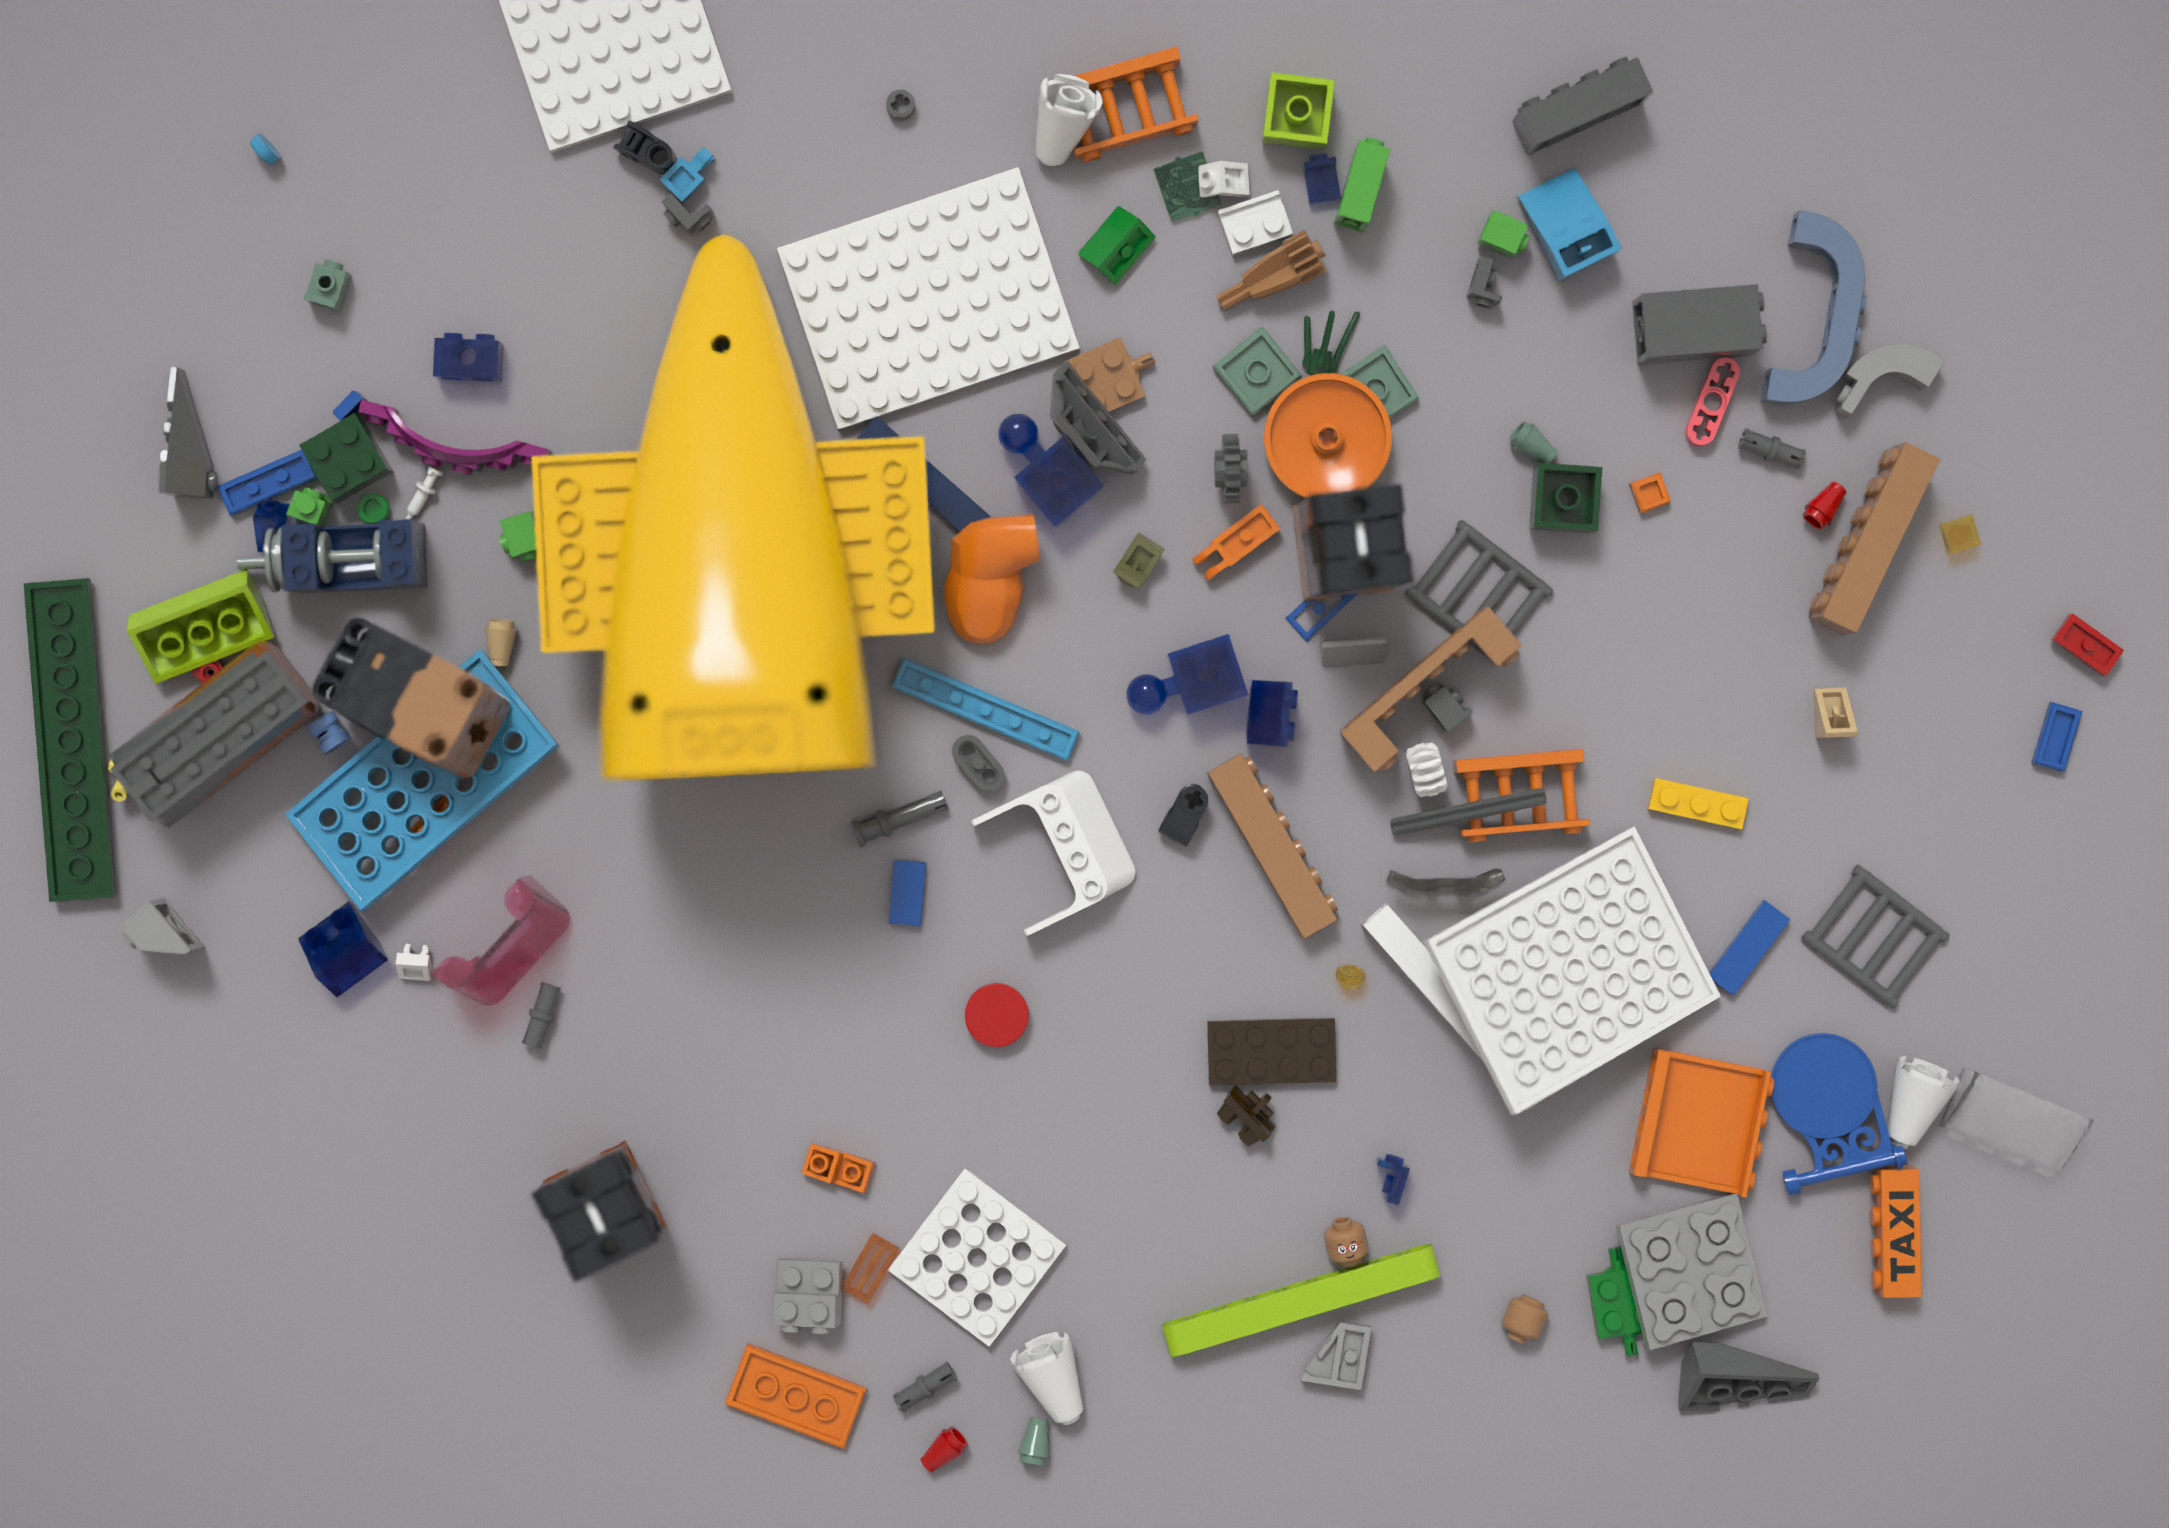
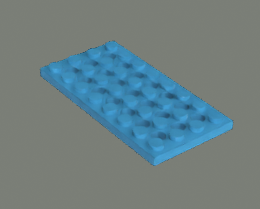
[285,649,560,912]

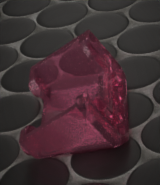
[432,875,571,1006]

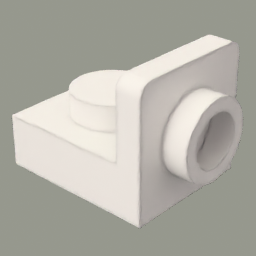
[1198,161,1250,198]

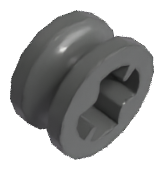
[886,90,915,121]

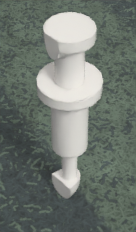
[406,465,444,519]

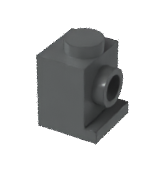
[1422,681,1473,732]

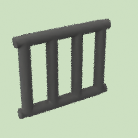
[1405,520,1553,658]
[1801,864,1949,1009]

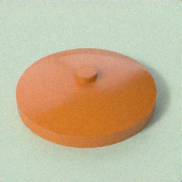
[1264,373,1392,498]

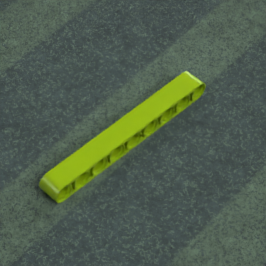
[1161,1244,1441,1357]

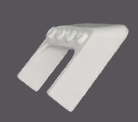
[971,770,1136,936]

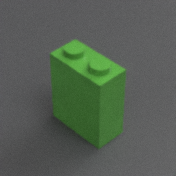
[1333,138,1390,232]

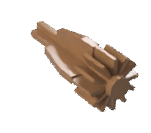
[1216,230,1327,311]

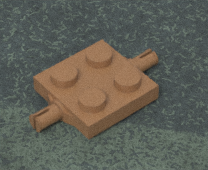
[1051,337,1156,412]

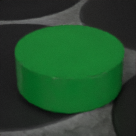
[357,493,391,524]

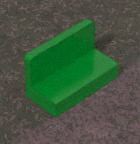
[1078,206,1156,285]

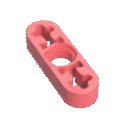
[1685,357,1740,446]

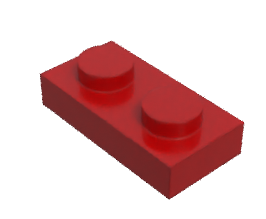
[2051,613,2124,676]

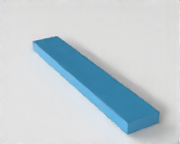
[891,658,1080,761]

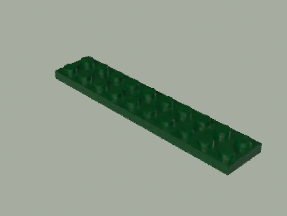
[23,578,116,902]

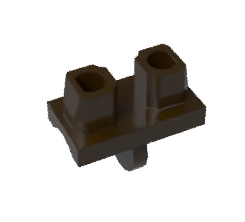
[1217,1085,1276,1146]

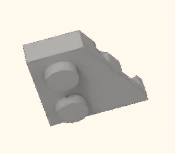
[1300,1321,1372,1390]

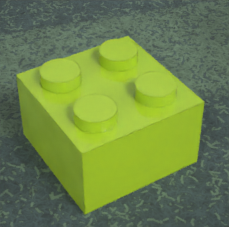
[1261,72,1335,150]

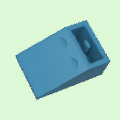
[1517,168,1622,282]

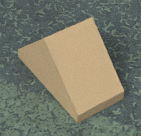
[1814,687,1858,738]

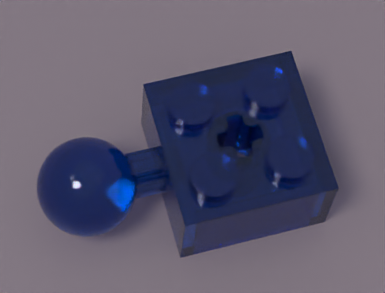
[998,413,1104,529]
[1126,634,1248,715]

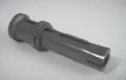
[851,791,948,847]

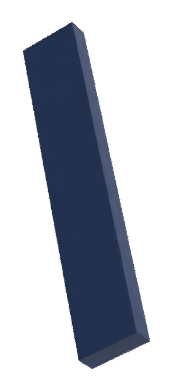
[855,416,991,531]

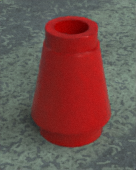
[1802,481,1847,530]
[920,1426,968,1473]

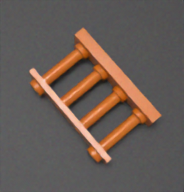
[1074,46,1198,163]
[1453,749,1590,842]

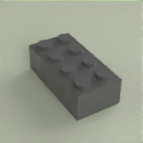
[1512,56,1653,155]

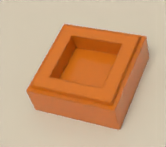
[1629,473,1671,514]

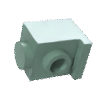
[303,260,351,312]

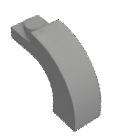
[1834,344,1945,417]

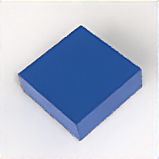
[332,390,368,421]

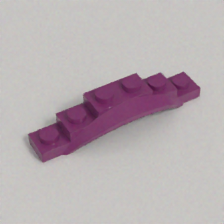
[358,400,552,475]

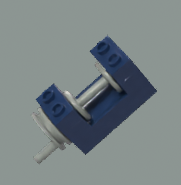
[237,519,428,594]

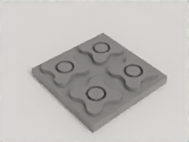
[1616,1193,1768,1350]

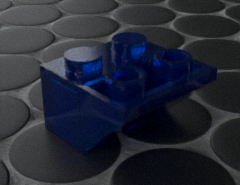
[1245,680,1298,747]
[298,901,388,997]

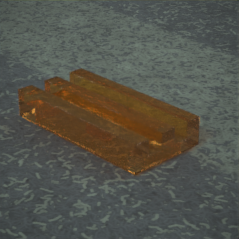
[842,1232,900,1304]

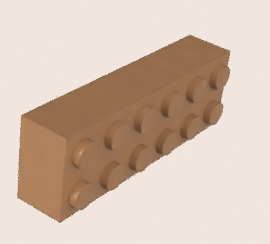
[1809,442,1940,635]

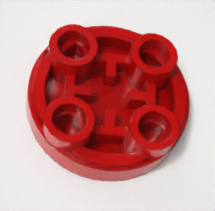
[965,982,1029,1047]

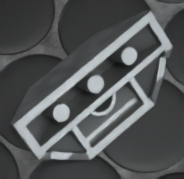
[1050,360,1146,474]

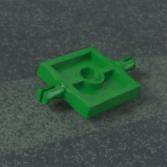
[1586,1246,1642,1356]

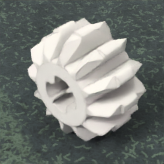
[1406,742,1447,797]

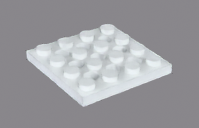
[888,1167,1066,1347]

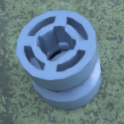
[307,711,351,755]

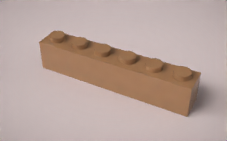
[1207,753,1338,939]

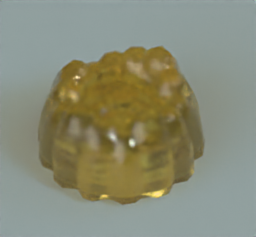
[1335,964,1366,990]

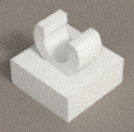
[395,944,433,981]

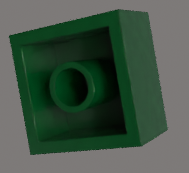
[299,413,394,503]
[1529,463,1602,533]

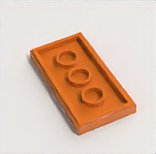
[725,1343,867,1449]

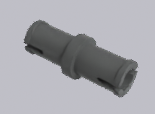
[1739,428,1806,469]
[522,982,561,1049]
[893,1362,958,1413]

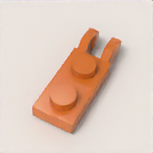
[1192,503,1281,581]

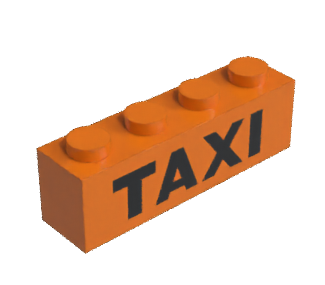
[1869,1166,1922,1298]

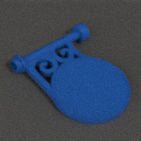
[1771,1033,1908,1196]

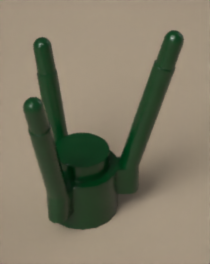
[1302,311,1360,375]

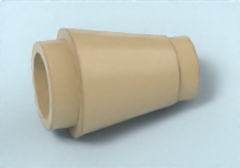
[485,619,517,666]

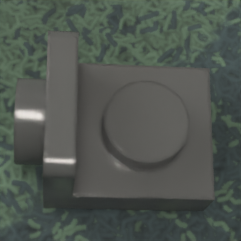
[1466,256,1503,308]

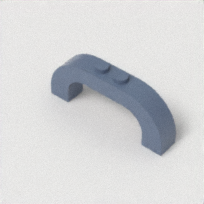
[1760,210,1867,405]

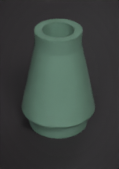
[1509,421,1558,463]
[1018,1417,1049,1466]

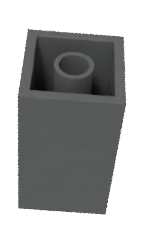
[1632,284,1767,365]

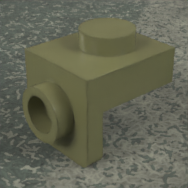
[1113,532,1165,589]

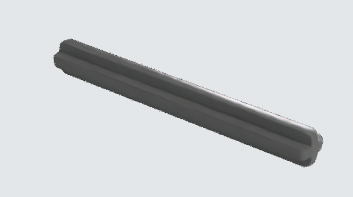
[1391,788,1547,835]

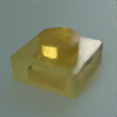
[1939,514,1981,554]

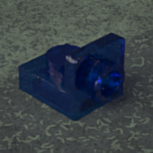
[1302,153,1341,205]
[1376,1153,1410,1205]

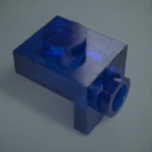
[253,501,290,552]

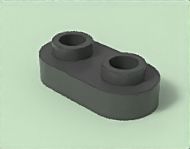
[952,735,1005,791]

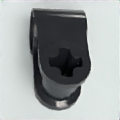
[613,120,677,175]
[1158,784,1208,847]

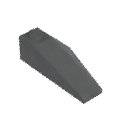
[159,367,218,498]
[1678,1341,1820,1412]

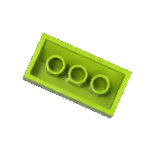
[127,569,274,684]

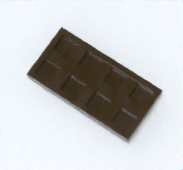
[1207,1018,1336,1085]

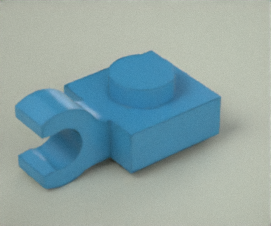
[659,147,715,203]

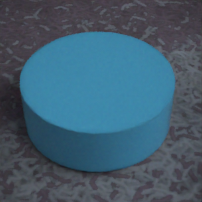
[250,133,281,165]

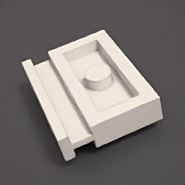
[1218,190,1293,256]

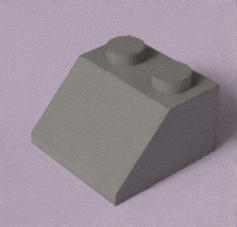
[119,898,205,954]

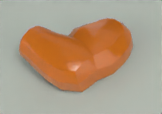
[944,514,1040,645]

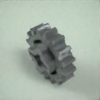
[1214,434,1248,504]

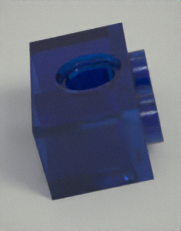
[433,333,503,382]

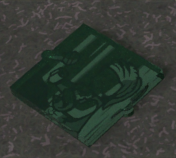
[1153,151,1221,222]

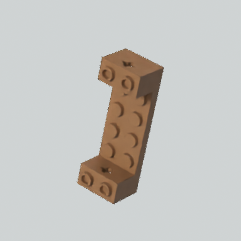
[1340,606,1522,772]

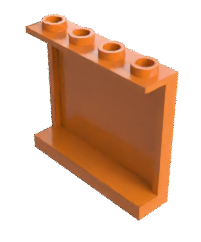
[1629,1047,1774,1197]

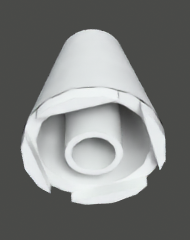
[1035,74,1103,166]
[1887,1056,1960,1149]
[1010,1332,1083,1425]

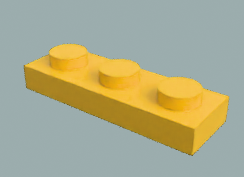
[1647,778,1749,829]

